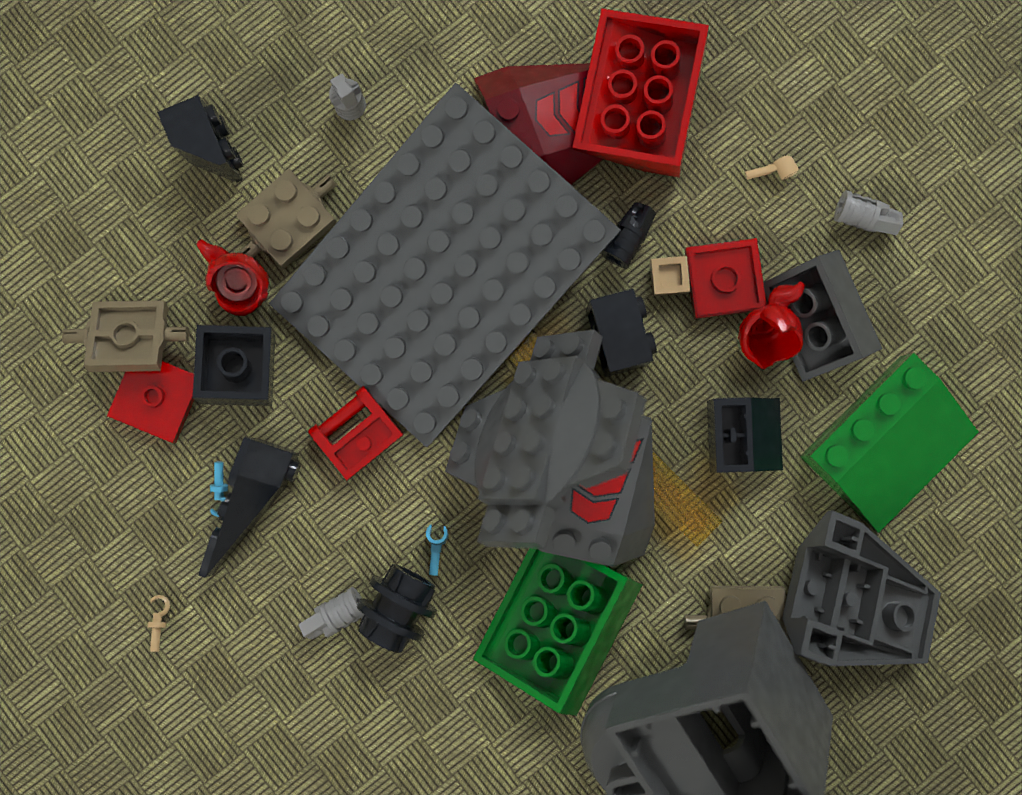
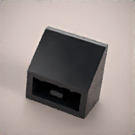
[157,95,244,183]
[707,397,783,473]

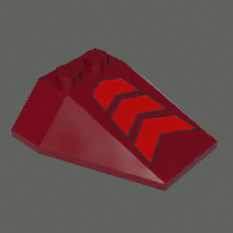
[474,63,604,186]

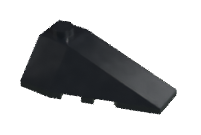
[198,437,301,578]

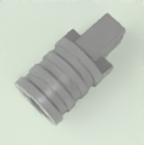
[329,73,366,120]
[834,190,903,235]
[299,587,364,639]

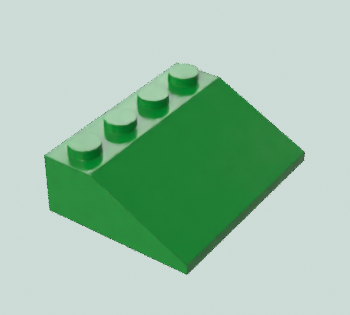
[800,353,979,533]
[473,548,643,716]

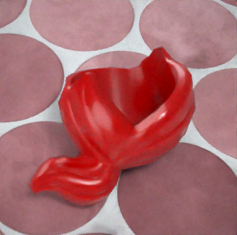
[196,240,270,316]
[738,281,805,370]

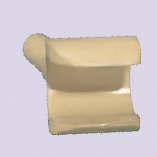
[745,155,798,181]

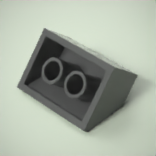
[763,250,882,382]

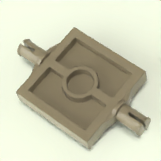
[236,168,337,269]
[62,300,190,372]
[684,586,787,636]

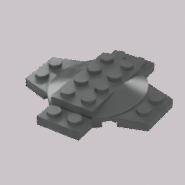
[445,330,647,549]

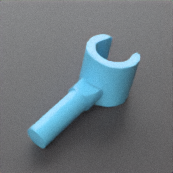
[426,524,448,576]

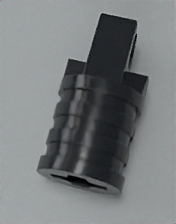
[601,202,656,269]

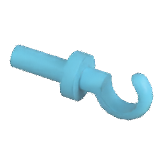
[210,461,228,517]

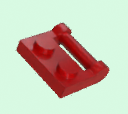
[308,386,404,481]

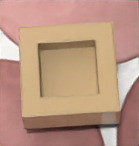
[650,256,690,296]

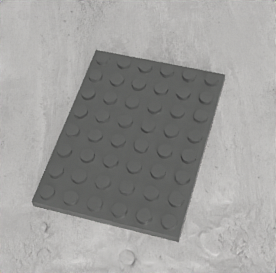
[269,82,621,447]

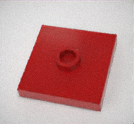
[684,238,767,320]
[107,361,194,443]

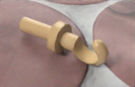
[147,595,170,652]

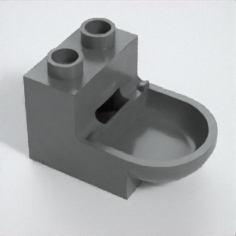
[580,601,833,795]

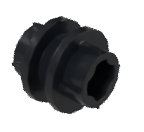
[357,564,437,653]

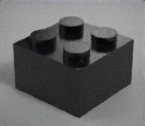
[586,288,657,378]
[193,325,275,406]

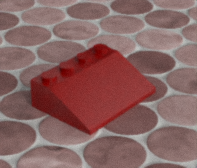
[572,8,709,178]

